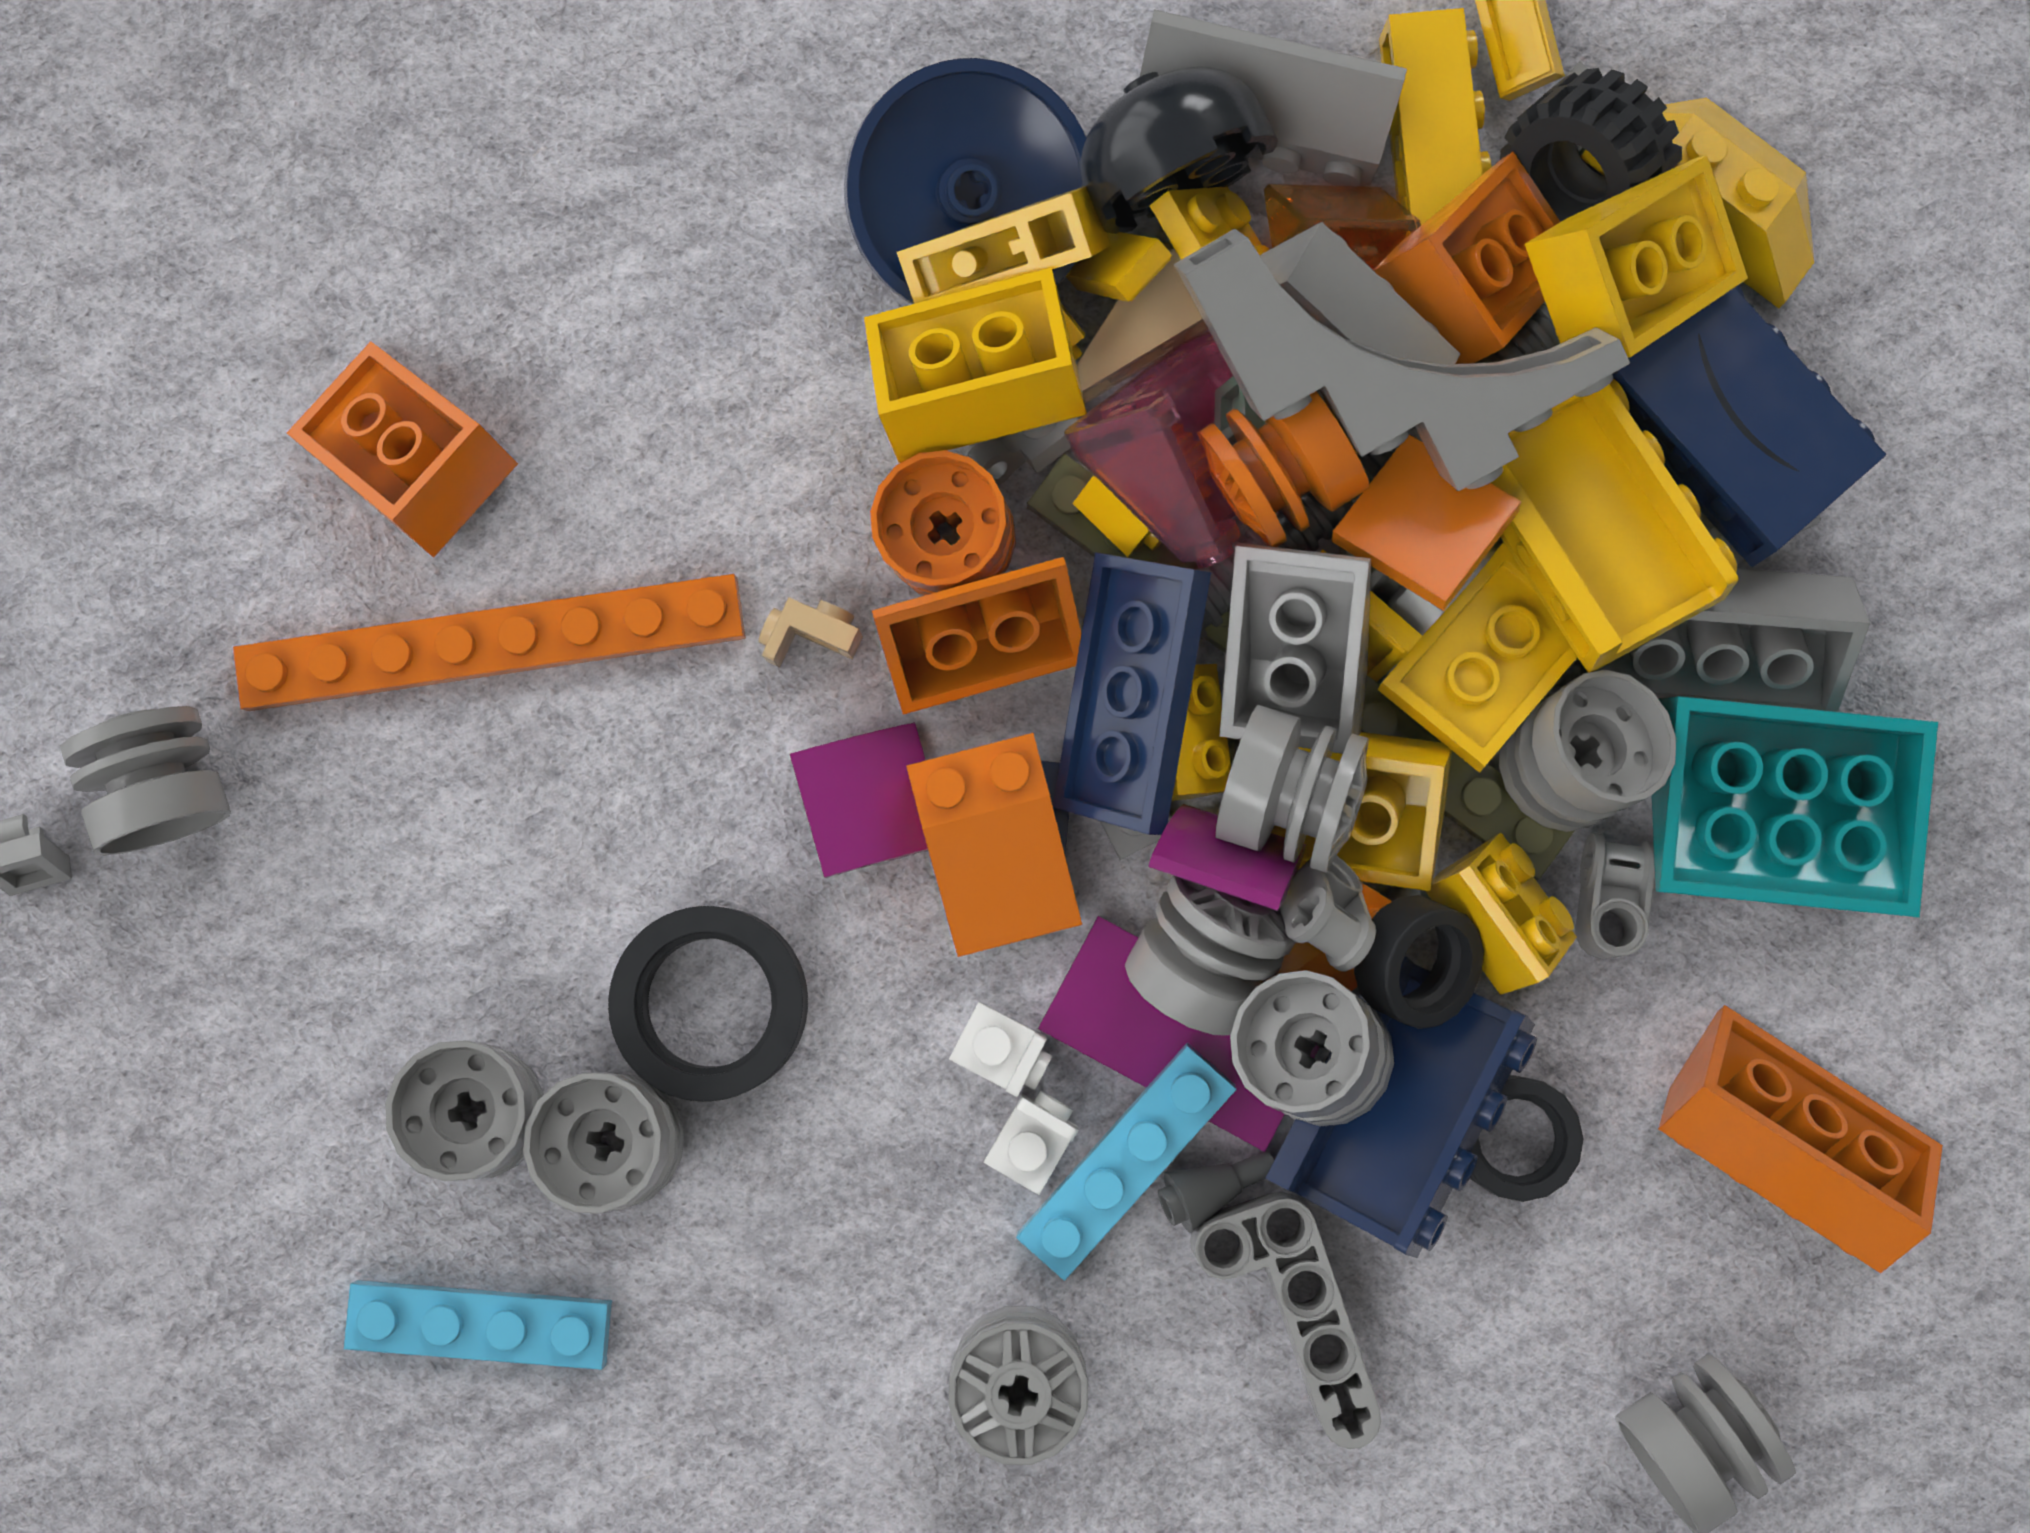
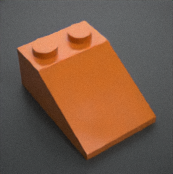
[1373,152,1560,364]
[287,341,518,558]
[906,733,1082,957]

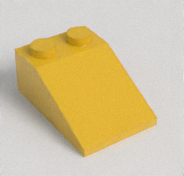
[1525,155,1748,358]

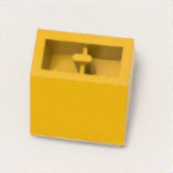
[1426,832,1577,995]

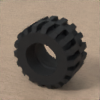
[1500,68,1682,222]

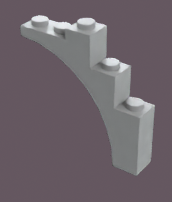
[1174,229,1630,491]

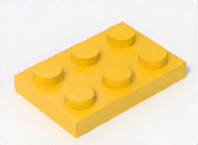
[1378,543,1577,773]

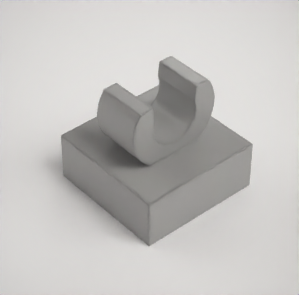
[0,814,72,896]

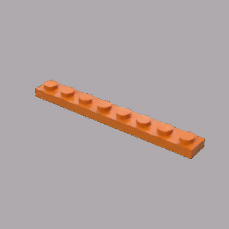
[233,574,746,711]

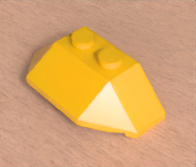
[1581,97,1814,309]

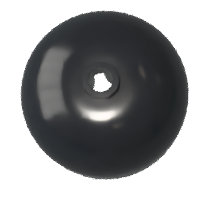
[1081,67,1278,234]

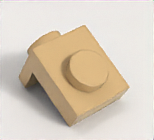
[759,597,863,667]

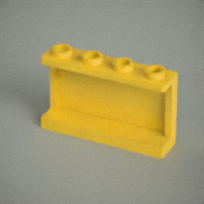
[1490,379,1739,673]

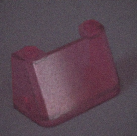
[1064,331,1241,568]

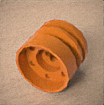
[1197,391,1369,547]
[870,450,1016,596]

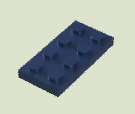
[1053,552,1211,835]

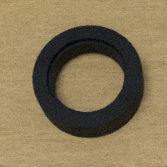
[608,906,808,1102]

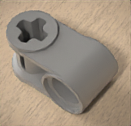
[1575,832,1655,959]
[1279,855,1376,972]

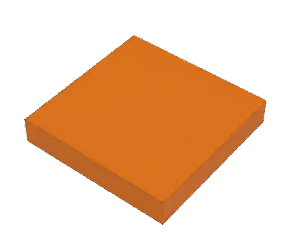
[1332,434,1521,611]

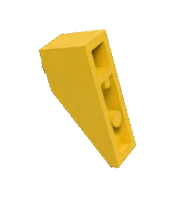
[897,186,1111,304]

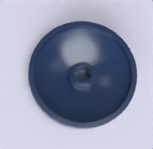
[844,58,1086,304]

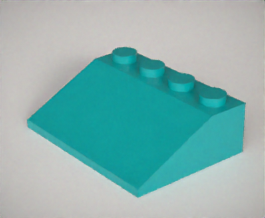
[1651,696,1938,918]

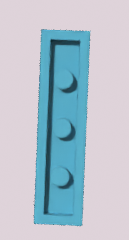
[1016,1042,1237,1281]
[344,1280,612,1370]

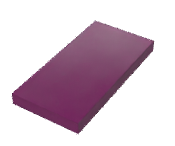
[1038,916,1320,1152]

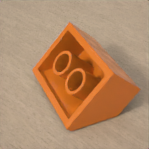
[872,557,1082,715]

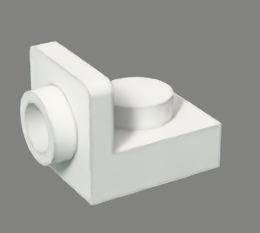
[949,1002,1052,1097]
[983,1091,1079,1195]

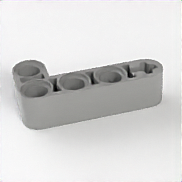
[1190,1192,1381,1449]

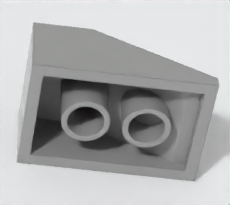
[1219,543,1371,754]

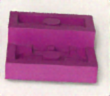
[790,722,928,878]
[1148,804,1307,911]

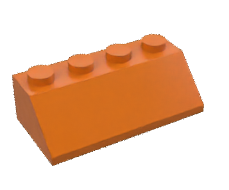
[1658,1005,1943,1273]

